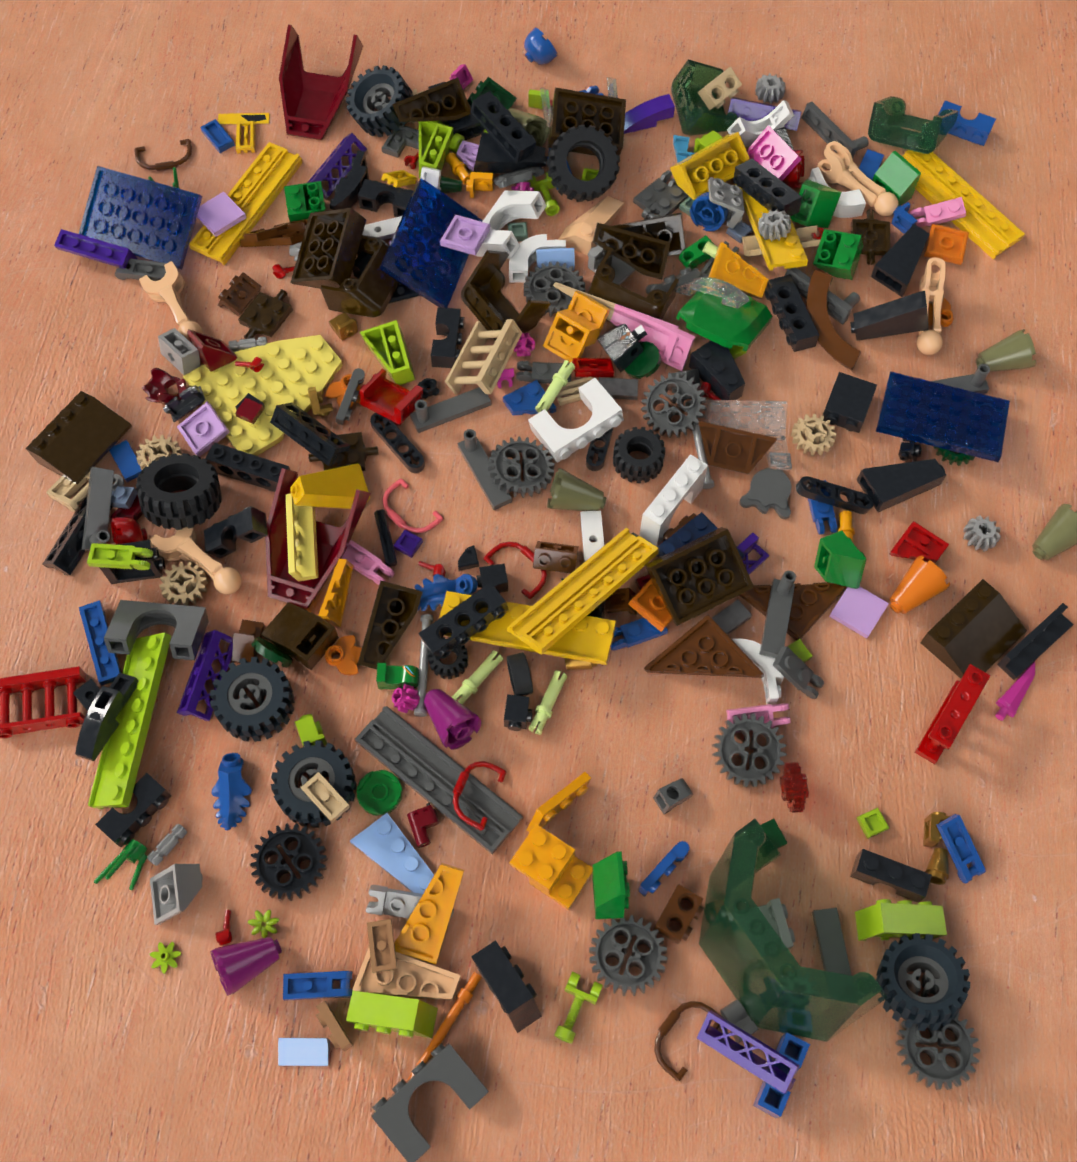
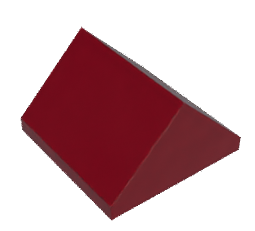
[187,329,237,372]

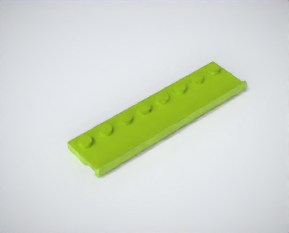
[88,632,171,809]

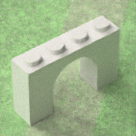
[476,190,546,259]
[528,378,624,463]
[639,454,708,547]

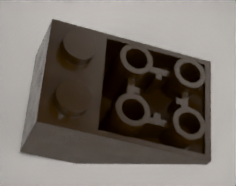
[261,602,339,670]

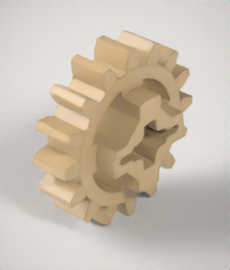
[791,414,836,456]
[136,435,182,470]
[159,562,208,606]

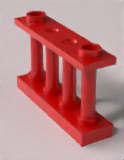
[914,664,991,765]
[0,666,86,739]

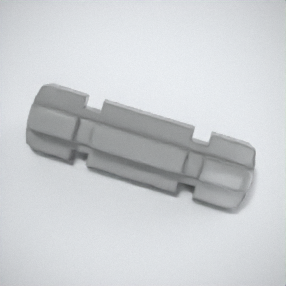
[229,337,268,352]
[147,824,187,866]

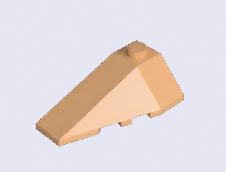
[558,196,624,256]

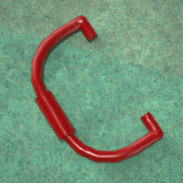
[483,541,547,599]
[453,761,506,831]

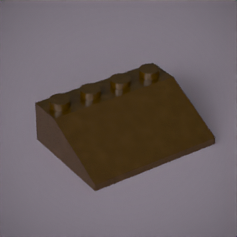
[547,87,626,156]
[290,208,366,289]
[25,391,132,485]
[645,527,754,626]
[920,579,1027,678]

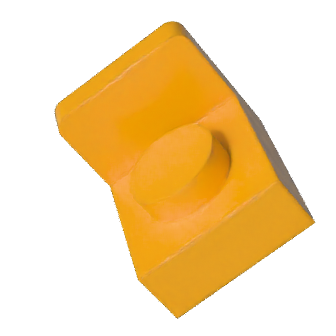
[466,172,493,198]

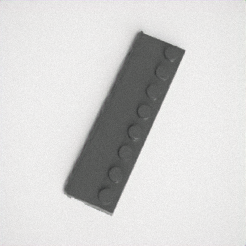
[355,706,523,855]

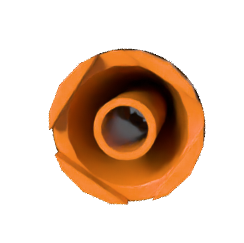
[889,556,950,614]

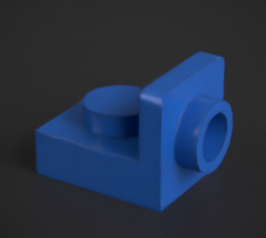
[891,202,917,234]

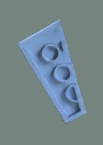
[350,813,434,894]

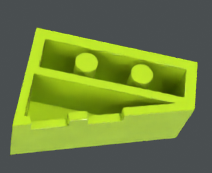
[419,121,453,178]
[360,320,416,385]
[855,899,947,941]
[346,990,438,1038]

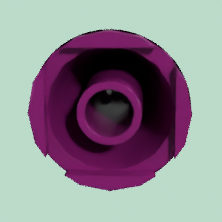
[424,689,481,750]
[210,937,282,996]

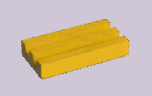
[236,121,256,154]
[381,170,417,188]

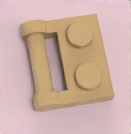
[46,472,90,512]

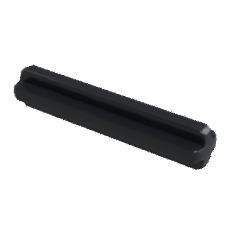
[374,509,397,567]

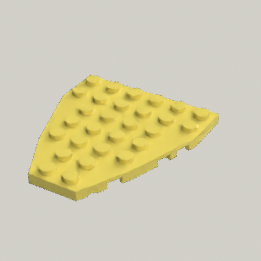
[183,335,342,456]

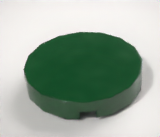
[625,341,661,379]
[251,637,293,668]

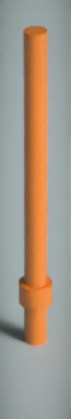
[407,972,482,1081]

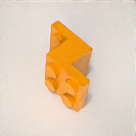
[543,291,611,362]
[509,824,592,910]

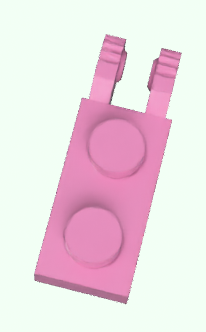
[909,197,966,227]
[341,540,395,585]
[726,703,791,733]

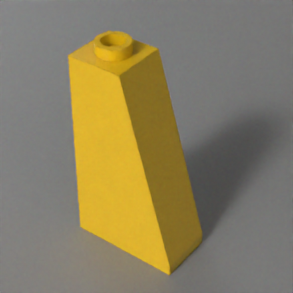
[290,464,370,509]

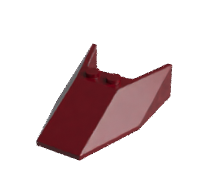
[279,24,363,140]
[265,468,371,609]

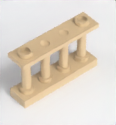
[445,319,523,395]

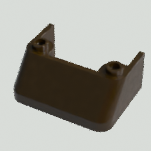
[320,235,407,317]
[588,247,679,320]
[461,250,551,341]

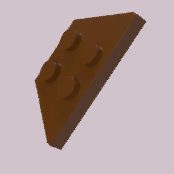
[699,421,777,474]

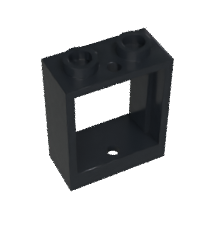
[99,540,165,584]

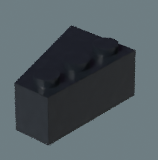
[471,940,542,1033]

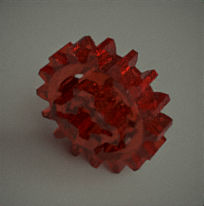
[780,762,809,813]

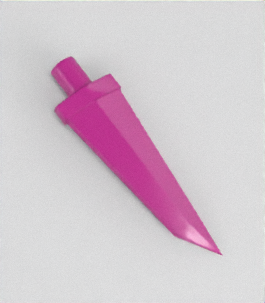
[995,661,1035,721]

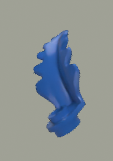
[415,574,478,611]
[211,753,252,831]

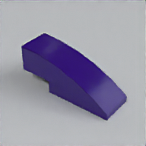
[624,94,675,134]

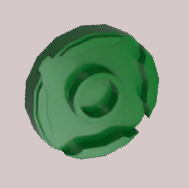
[357,770,402,816]

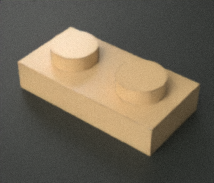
[301,772,350,823]

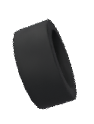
[507,653,533,696]

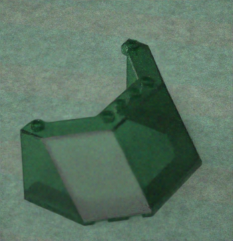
[699,819,888,1042]

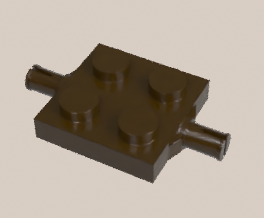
[851,209,890,265]
[238,289,293,339]
[308,432,379,471]

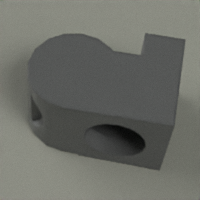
[653,778,693,814]
[720,1000,759,1043]

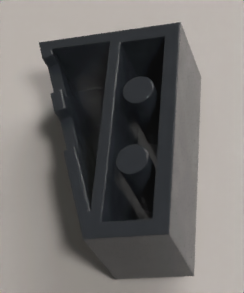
[689,341,745,406]

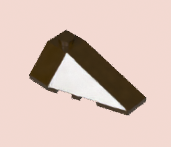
[392,77,471,122]
[612,213,686,256]
[593,223,671,280]
[358,580,422,669]

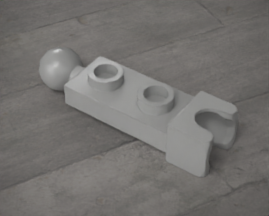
[366,885,454,918]

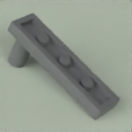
[801,102,869,159]
[785,267,860,324]
[905,364,990,406]
[410,387,491,433]
[457,429,512,510]
[82,467,114,551]
[759,571,796,659]
[812,908,858,1010]

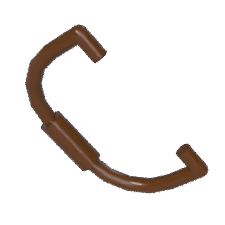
[134,139,192,171]
[654,1001,722,1081]

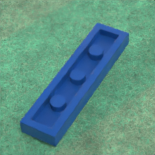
[79,600,121,686]

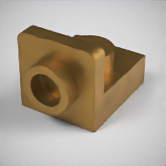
[329,313,358,341]
[308,386,333,417]
[923,812,950,847]

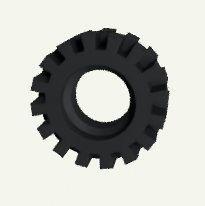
[428,637,468,679]

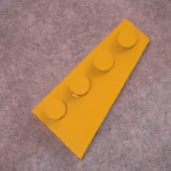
[394,863,464,964]

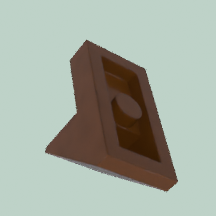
[232,619,265,663]

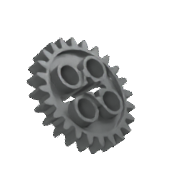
[524,261,585,317]
[641,372,707,438]
[488,436,555,498]
[712,713,787,787]
[589,915,667,996]
[896,1013,980,1090]

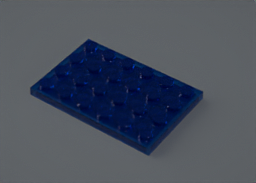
[79,166,202,270]
[379,178,483,308]
[876,372,1010,463]

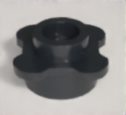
[418,378,440,399]

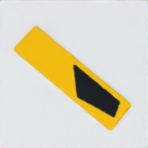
[218,113,269,125]

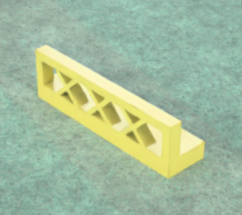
[286,493,319,582]

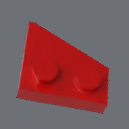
[889,521,949,563]

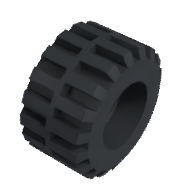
[613,427,665,483]

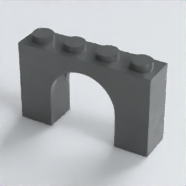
[104,600,209,660]
[371,1043,489,1162]

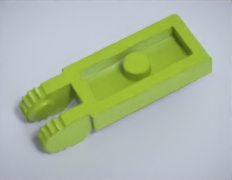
[87,543,153,570]

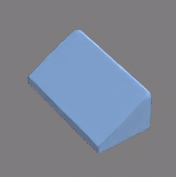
[536,248,575,271]
[278,1038,330,1066]

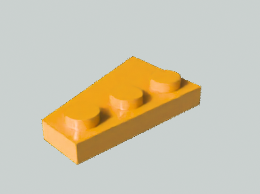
[708,242,768,298]
[318,559,354,627]
[526,772,591,833]

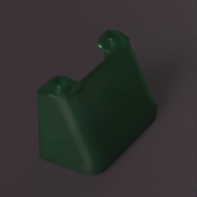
[671,59,738,136]
[868,96,959,154]

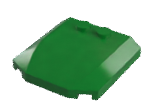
[676,282,773,351]

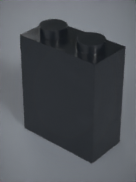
[822,372,877,433]

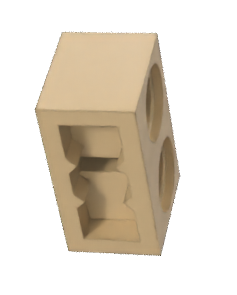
[697,67,742,110]

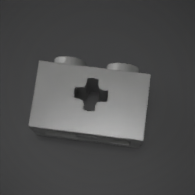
[158,328,200,375]

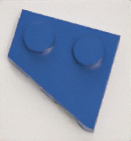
[503,380,556,416]

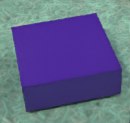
[394,530,423,558]

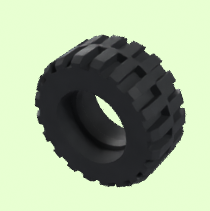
[547,125,620,202]
[136,453,222,530]

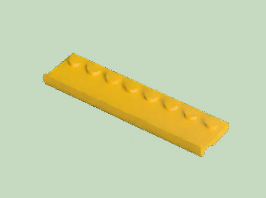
[189,142,303,265]
[902,142,1025,259]
[733,177,808,271]
[507,528,659,655]
[439,591,616,665]

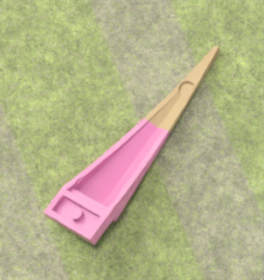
[553,282,695,371]

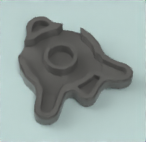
[493,167,545,188]
[739,464,792,519]

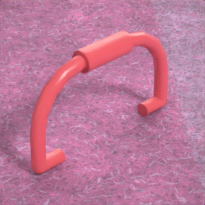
[382,479,443,533]

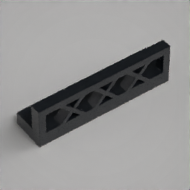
[270,402,351,466]
[42,496,112,576]
[997,603,1074,680]

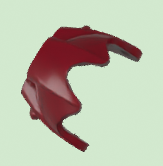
[142,368,187,403]

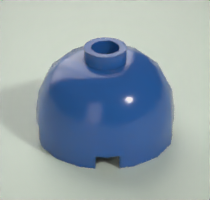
[524,27,557,65]
[690,192,729,231]

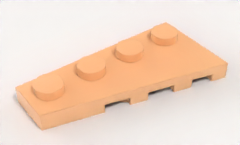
[352,948,461,1000]

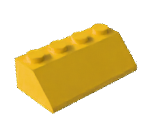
[670,132,750,200]

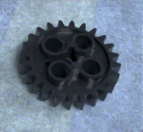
[250,823,328,901]

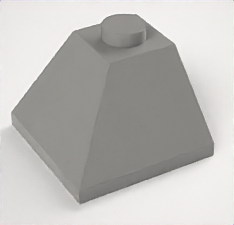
[150,864,202,925]

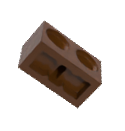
[653,884,704,944]

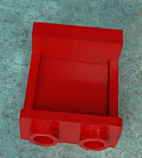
[359,369,423,425]

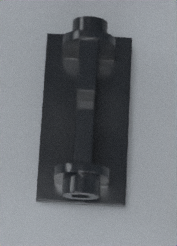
[163,385,206,423]
[898,420,926,462]

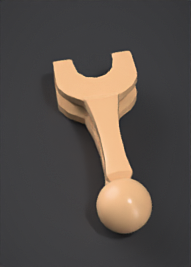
[816,141,898,217]
[917,257,945,355]
[139,261,203,342]
[149,527,242,594]

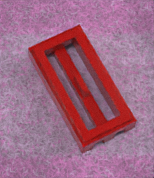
[572,358,615,377]

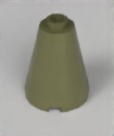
[508,108,549,147]
[976,329,1036,372]
[547,468,606,511]
[1032,504,1077,560]

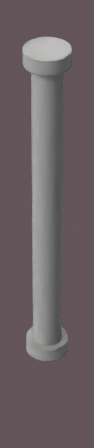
[685,400,715,489]
[414,614,433,717]

